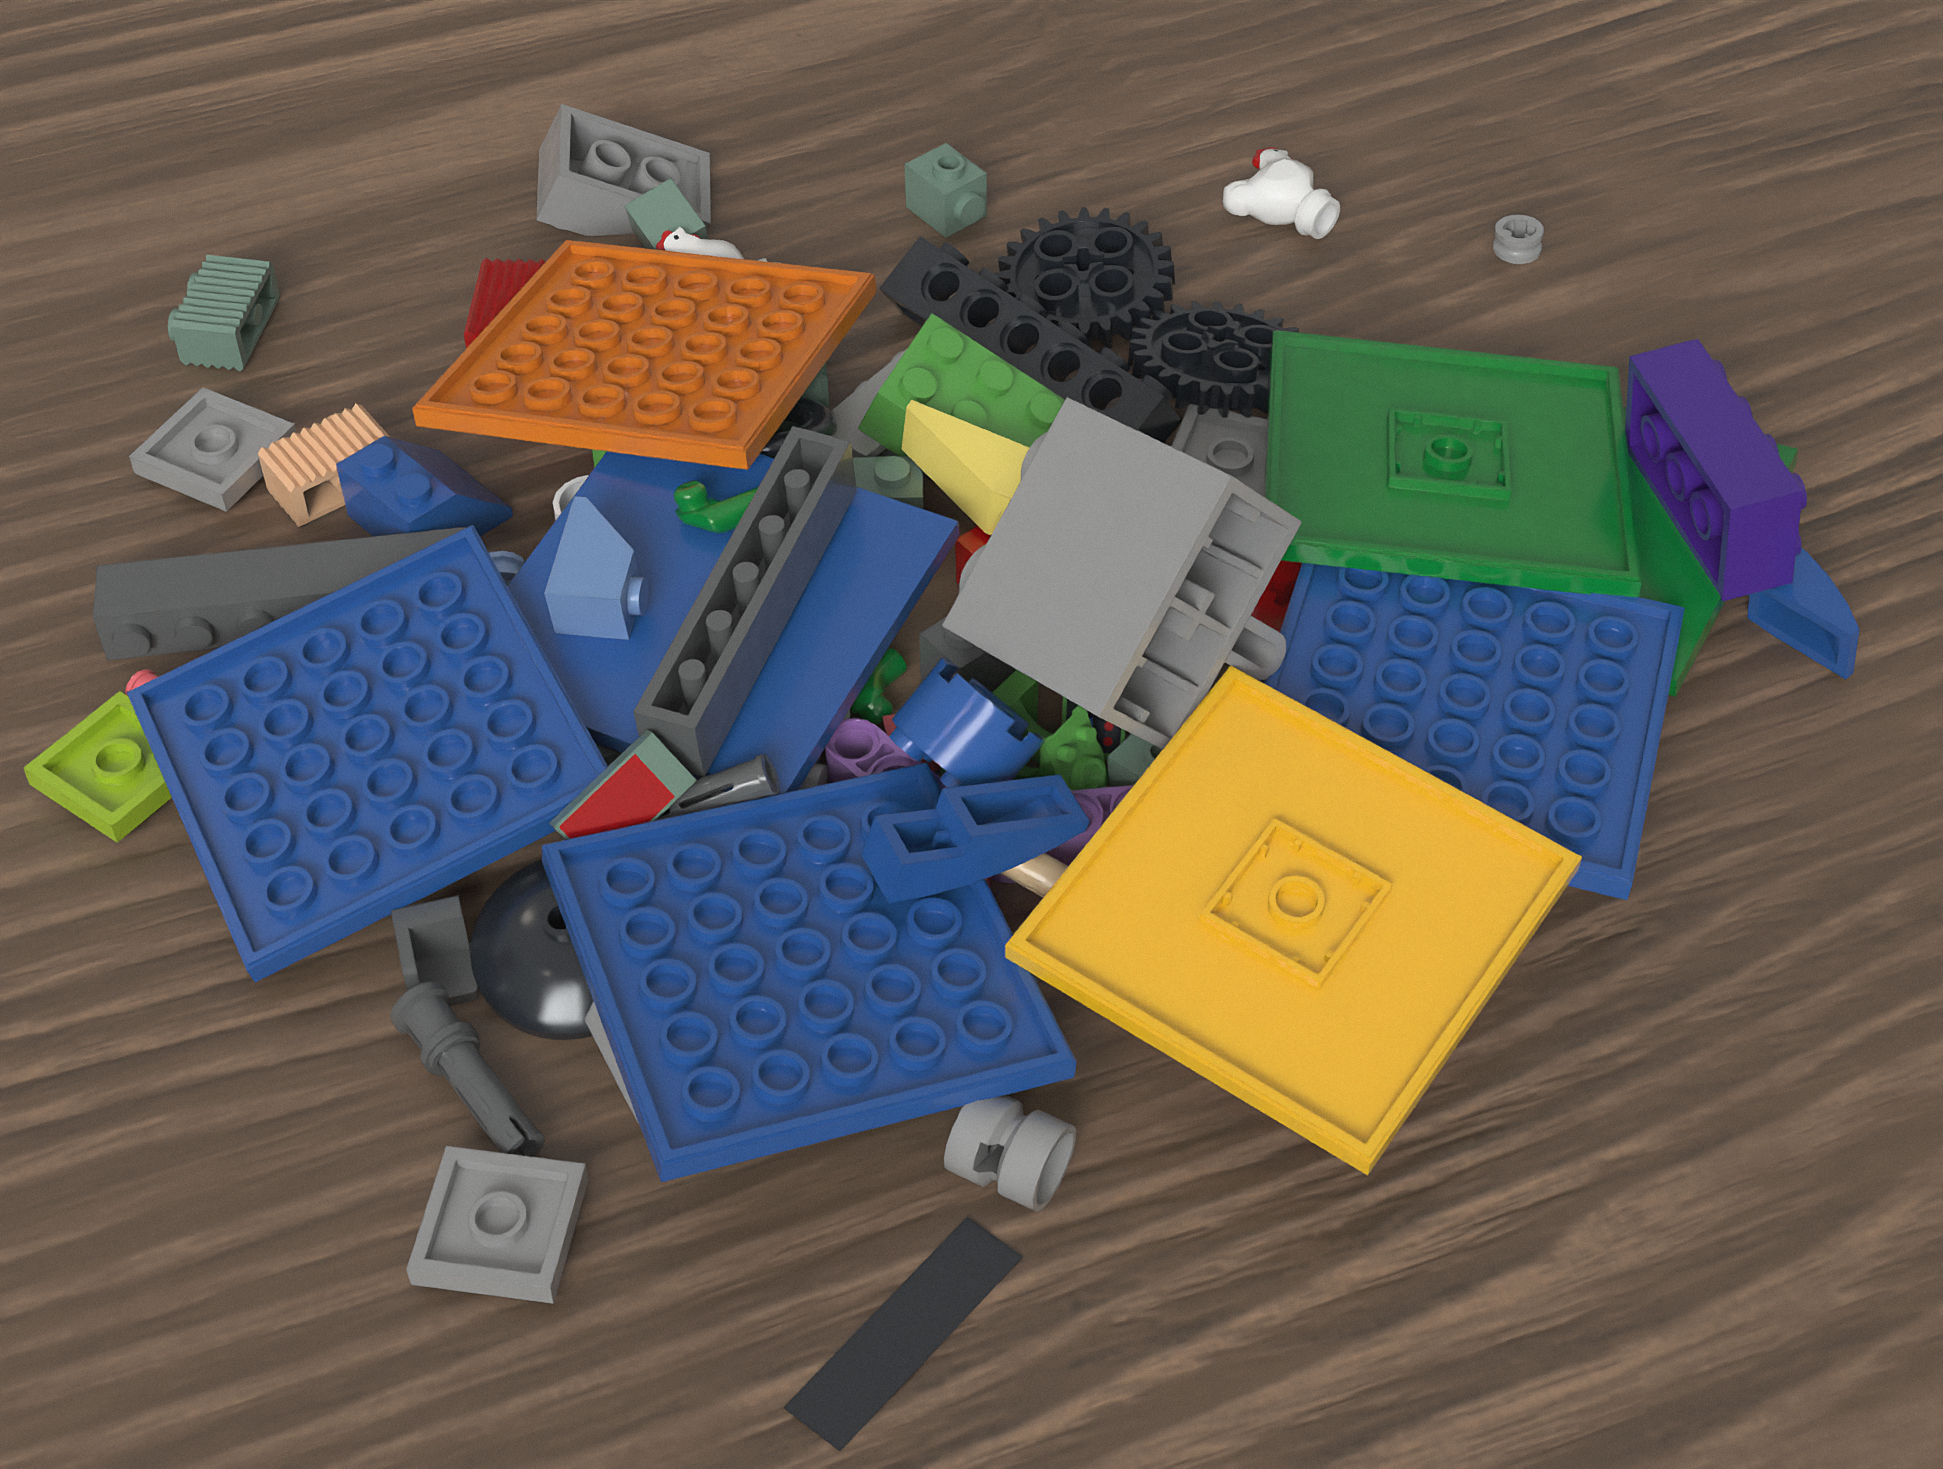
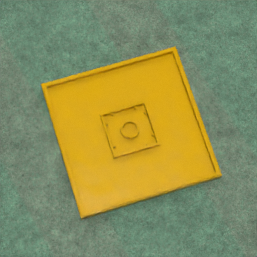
[1005,666,1582,1176]

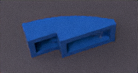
[1747,548,1859,680]
[861,775,1090,904]

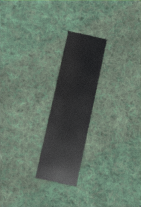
[783,1217,1023,1451]

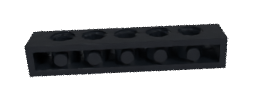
[879,236,1182,443]

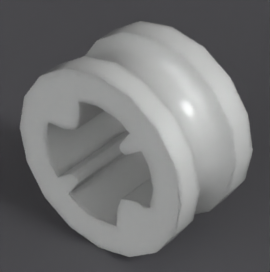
[1493,215,1544,264]

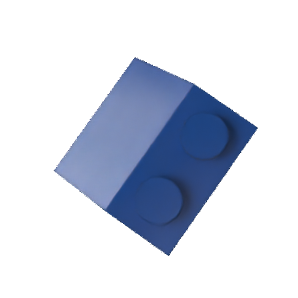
[336,436,513,537]

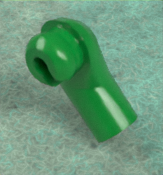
[673,481,758,534]
[850,647,907,725]

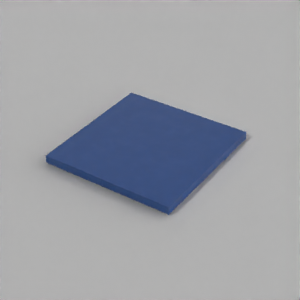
[508,451,960,798]

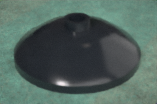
[470,859,594,1040]

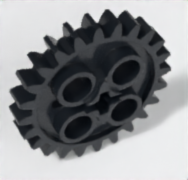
[995,207,1175,349]
[1128,301,1299,418]

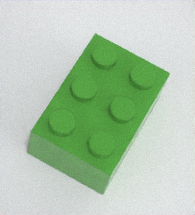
[857,313,1065,473]

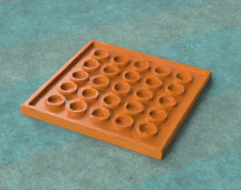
[412,240,877,470]

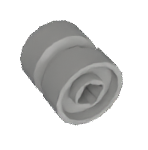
[944,1095,1076,1212]

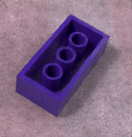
[1625,339,1807,601]

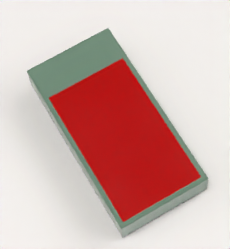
[549,730,697,840]

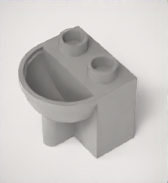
[942,397,1302,749]

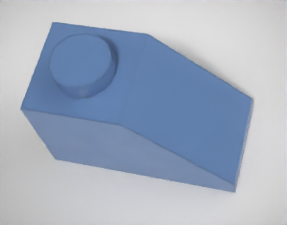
[544,496,649,640]

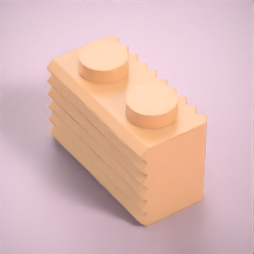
[258,403,390,527]

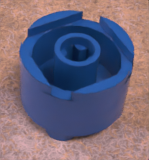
[889,657,1045,788]

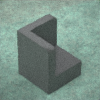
[391,896,480,1006]

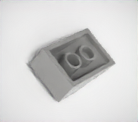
[536,104,711,236]

